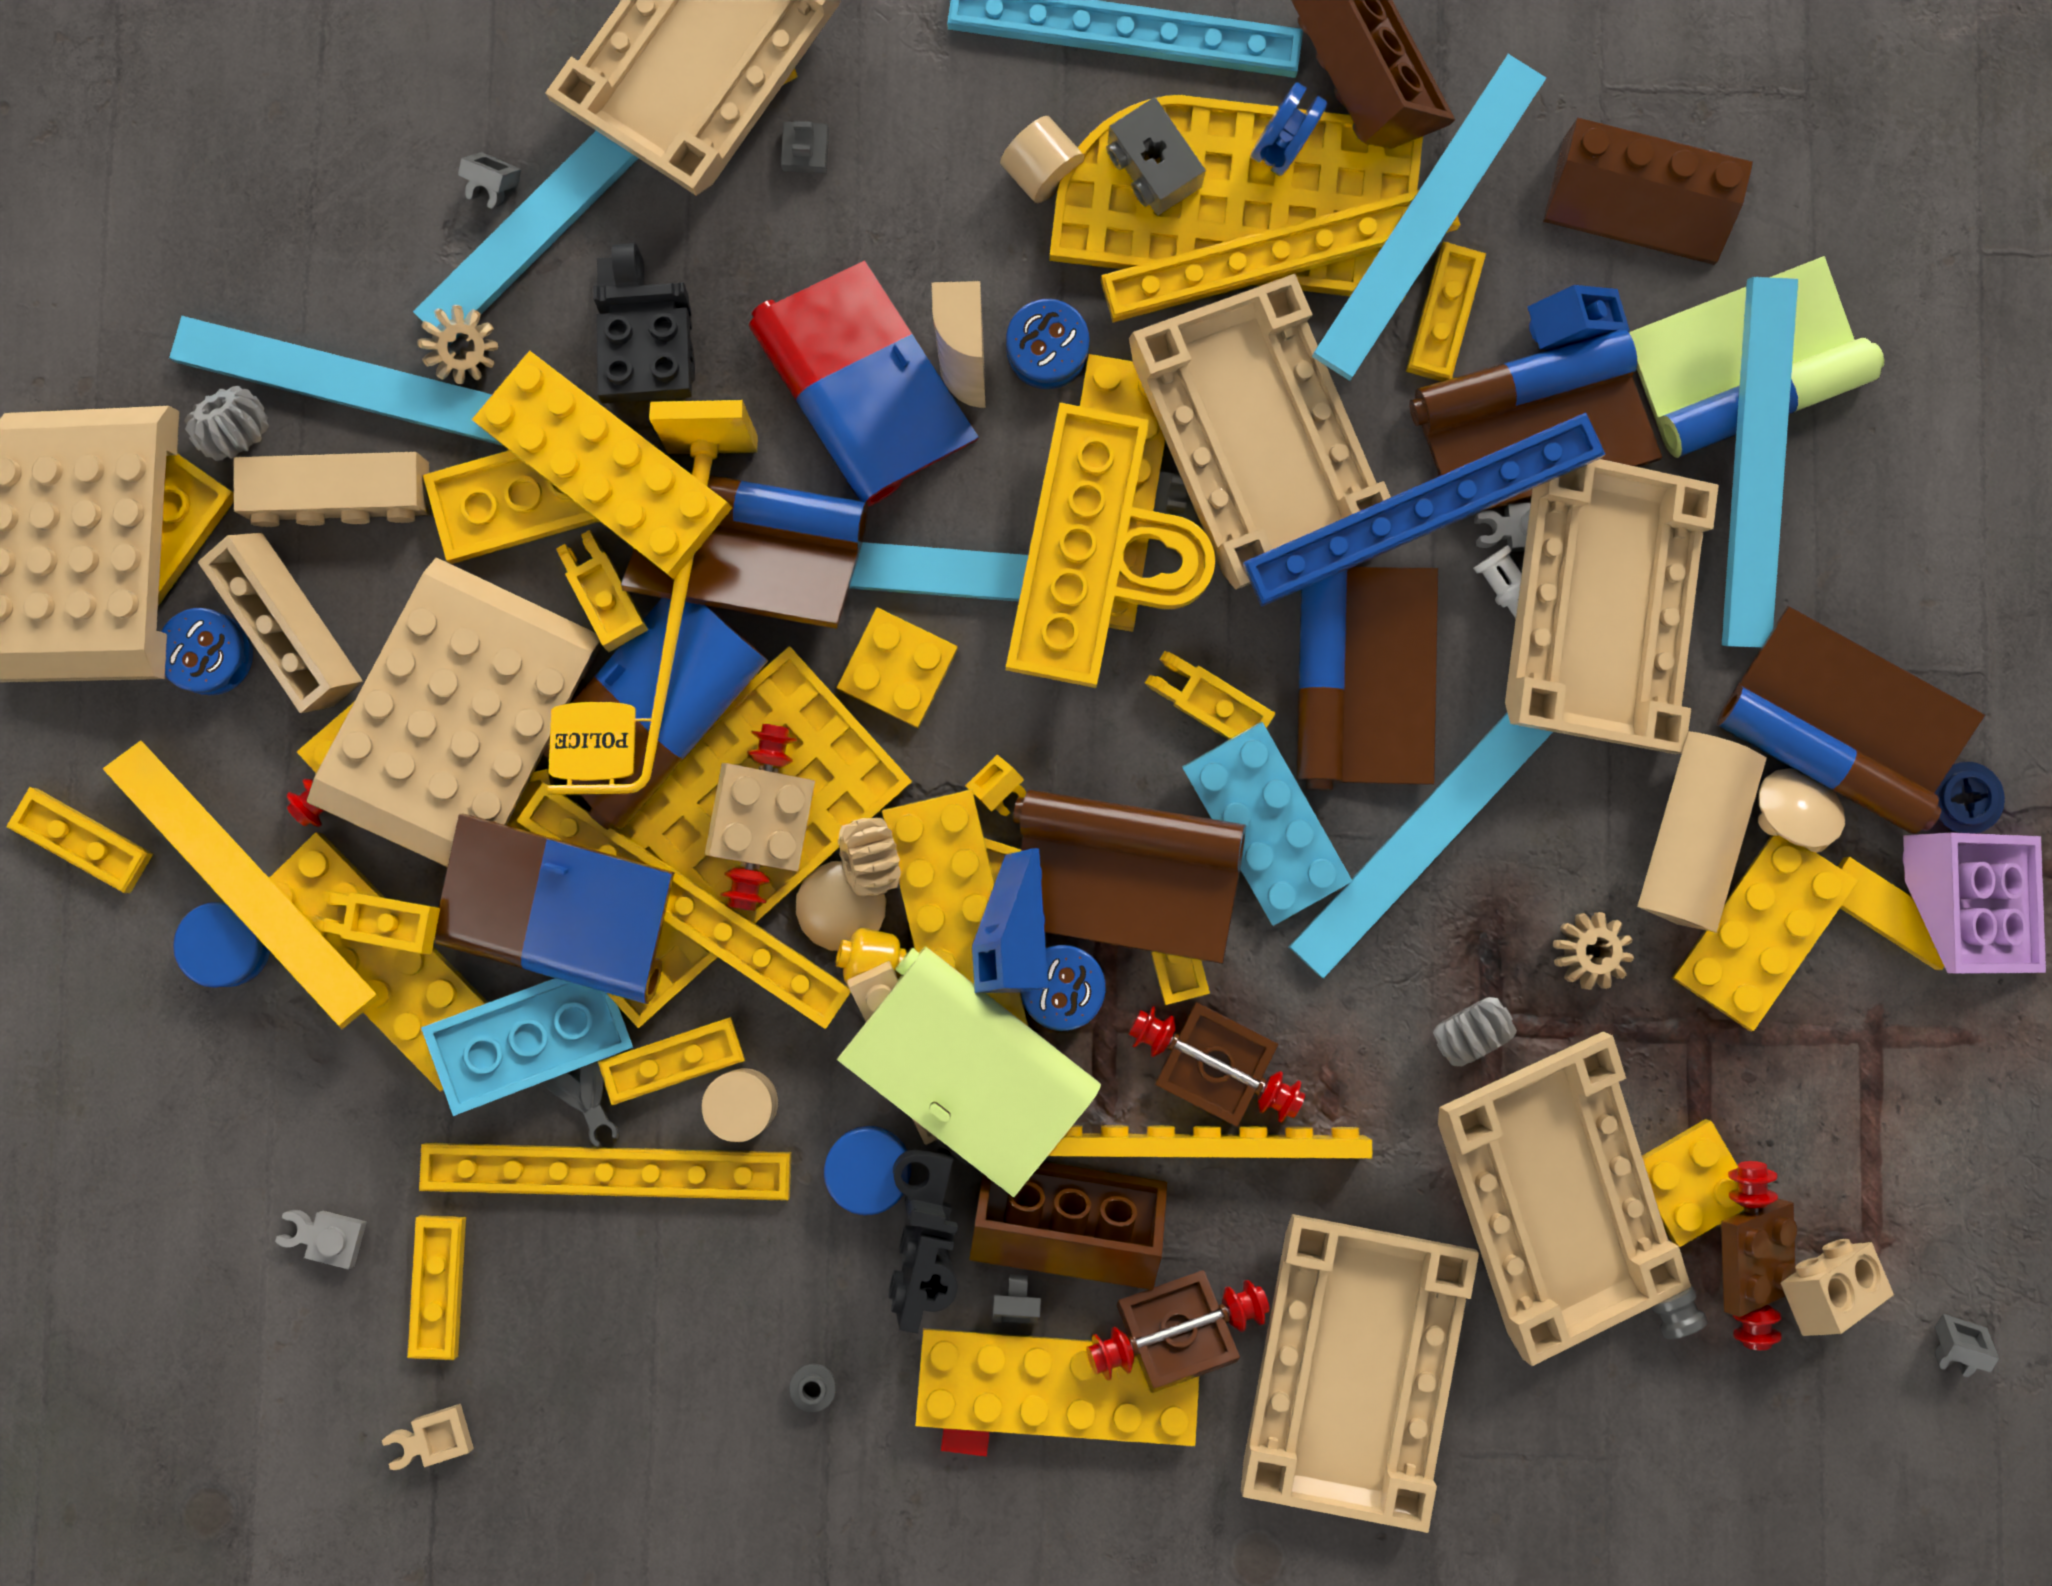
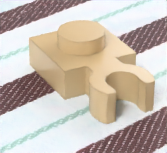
[382,1404,474,1470]

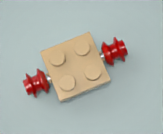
[704,723,815,911]

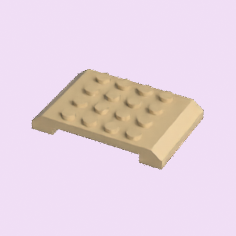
[545,0,841,196]
[1129,274,1391,590]
[0,406,179,682]
[1505,459,1719,754]
[307,557,602,867]
[1438,1032,1691,1366]
[1241,1214,1479,1533]

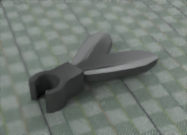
[542,1058,620,1148]

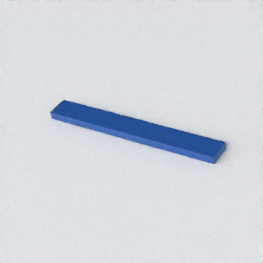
[1243,413,1606,607]

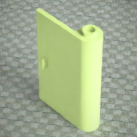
[837,946,1101,1197]

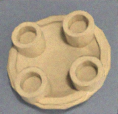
[1758,768,1845,853]
[796,861,887,951]

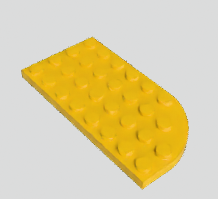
[1049,95,1423,303]
[607,646,912,1028]

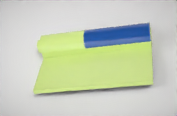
[1629,256,1884,458]

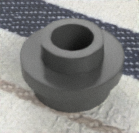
[789,1364,836,1412]

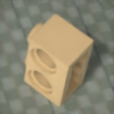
[1781,1239,1894,1336]

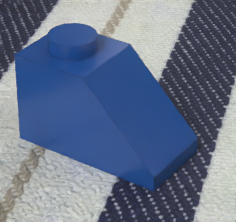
[1527,285,1630,350]

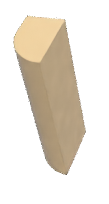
[932,281,986,408]
[1637,731,1767,933]

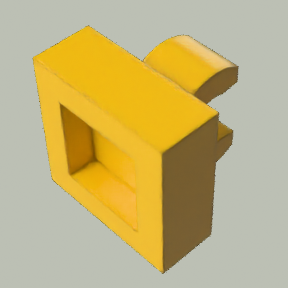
[965,755,1026,816]

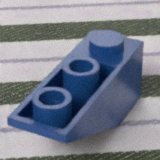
[972,848,1048,993]

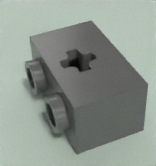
[1106,97,1206,216]

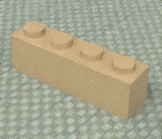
[234,452,430,527]
[198,533,363,713]

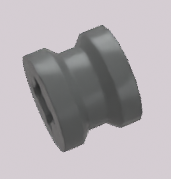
[1651,1285,1708,1339]

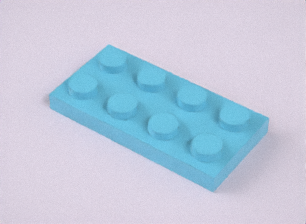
[1182,722,1353,926]
[421,978,633,1116]

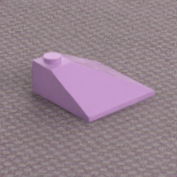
[1902,833,2046,973]

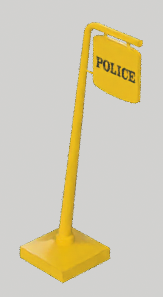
[547,400,758,795]

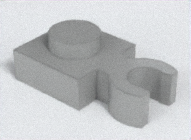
[1474,503,1531,552]
[275,1210,367,1270]

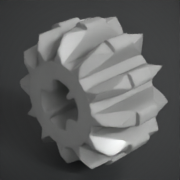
[184,386,269,461]
[1433,997,1517,1067]

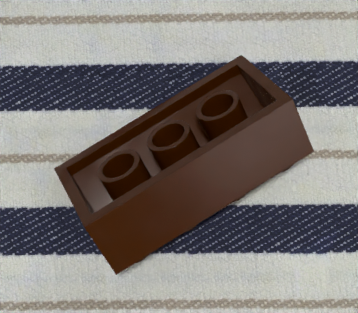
[1291,0,1456,149]
[1543,117,1753,265]
[969,1162,1167,1290]

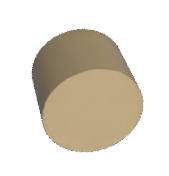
[1000,116,1084,204]
[702,1068,778,1142]

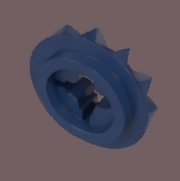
[1934,762,2005,834]

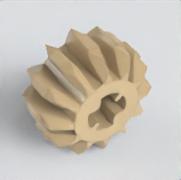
[417,305,498,384]
[838,818,901,896]
[1553,912,1634,990]

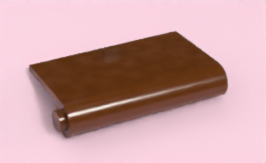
[1013,790,1246,964]

